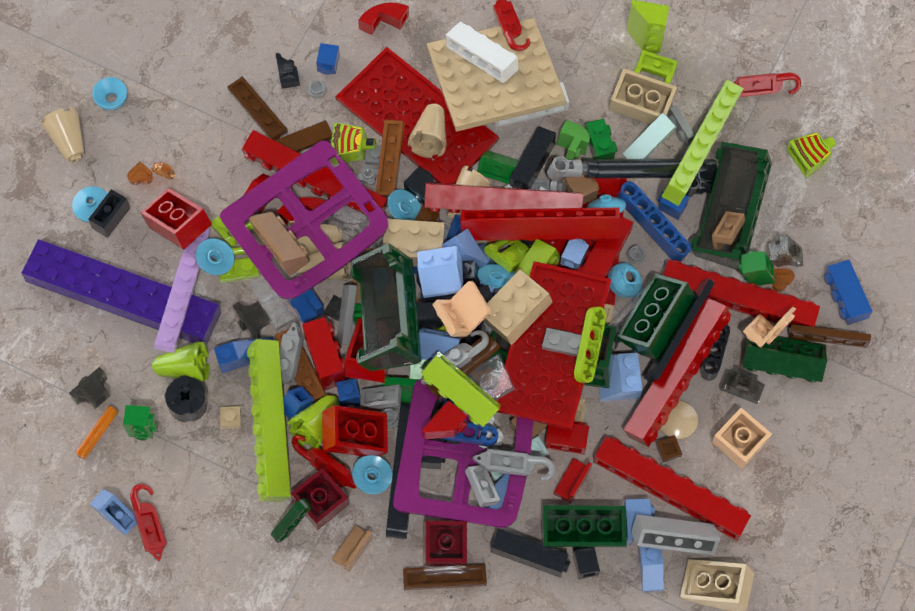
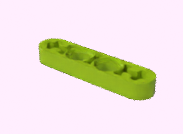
[574,307,606,383]

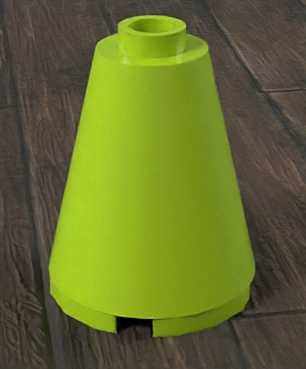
[152,341,210,381]
[287,395,340,449]

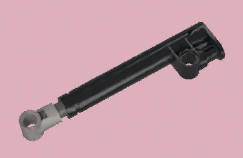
[547,156,718,198]

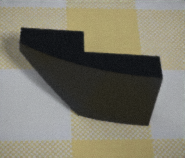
[275,53,300,89]

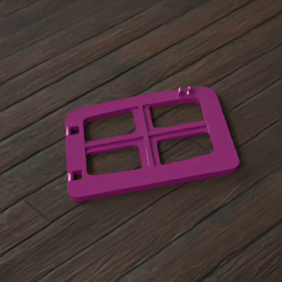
[220,141,388,299]
[393,380,534,528]

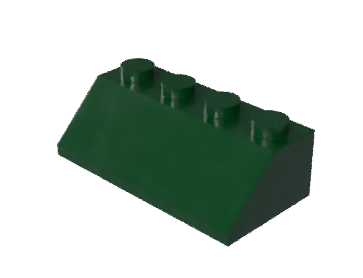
[616,273,695,360]
[743,336,827,383]
[542,505,627,547]

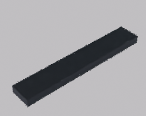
[644,278,715,382]

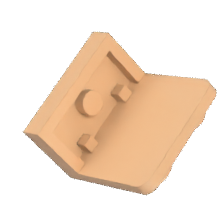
[432,281,490,337]
[743,307,796,348]

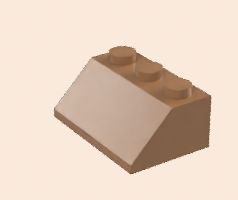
[249,212,309,276]

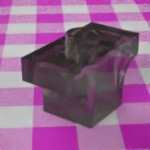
[769,235,803,267]
[232,301,270,339]
[69,367,110,409]
[720,368,765,404]

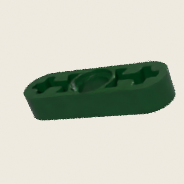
[271,498,311,543]

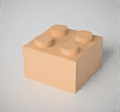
[712,408,772,470]

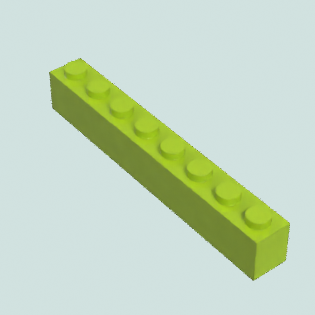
[661,80,744,206]
[247,339,291,502]

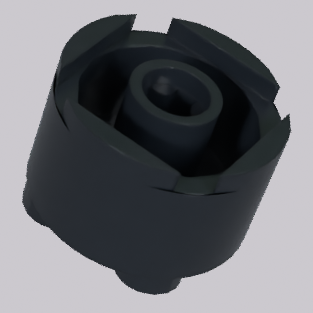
[164,376,208,422]

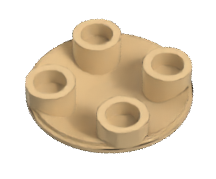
[660,401,698,440]

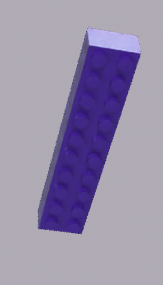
[21,239,221,346]

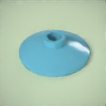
[72,186,108,222]
[388,189,421,220]
[587,195,626,213]
[195,238,234,276]
[477,264,516,289]
[352,455,393,494]

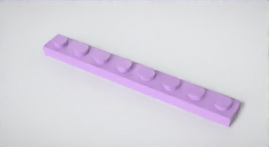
[154,229,210,353]

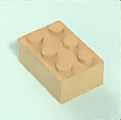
[609,68,677,125]
[382,219,445,267]
[483,270,553,345]

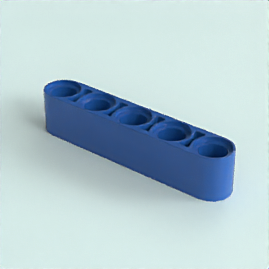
[617,181,691,262]

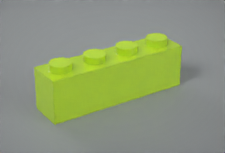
[515,240,560,276]
[421,352,501,427]

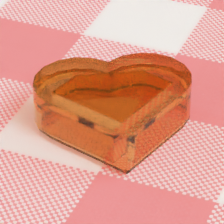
[127,161,153,185]
[151,162,175,180]
[772,269,795,292]

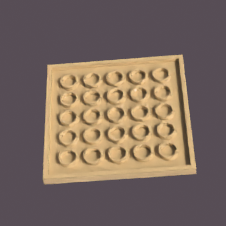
[426,18,566,131]

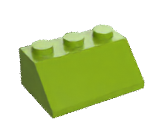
[627,0,669,53]

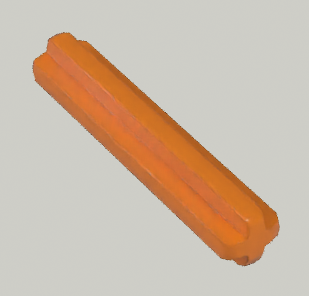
[76,406,118,459]

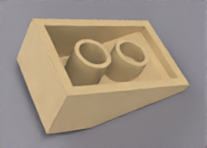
[680,559,754,611]

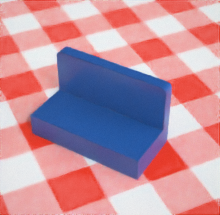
[287,289,324,324]

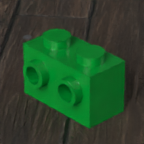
[585,118,617,160]
[739,251,775,286]
[123,405,158,441]

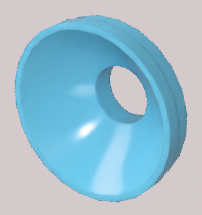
[92,77,127,110]
[608,263,642,298]

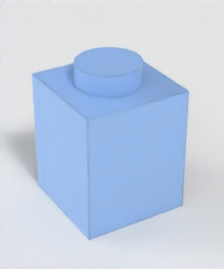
[560,239,589,271]

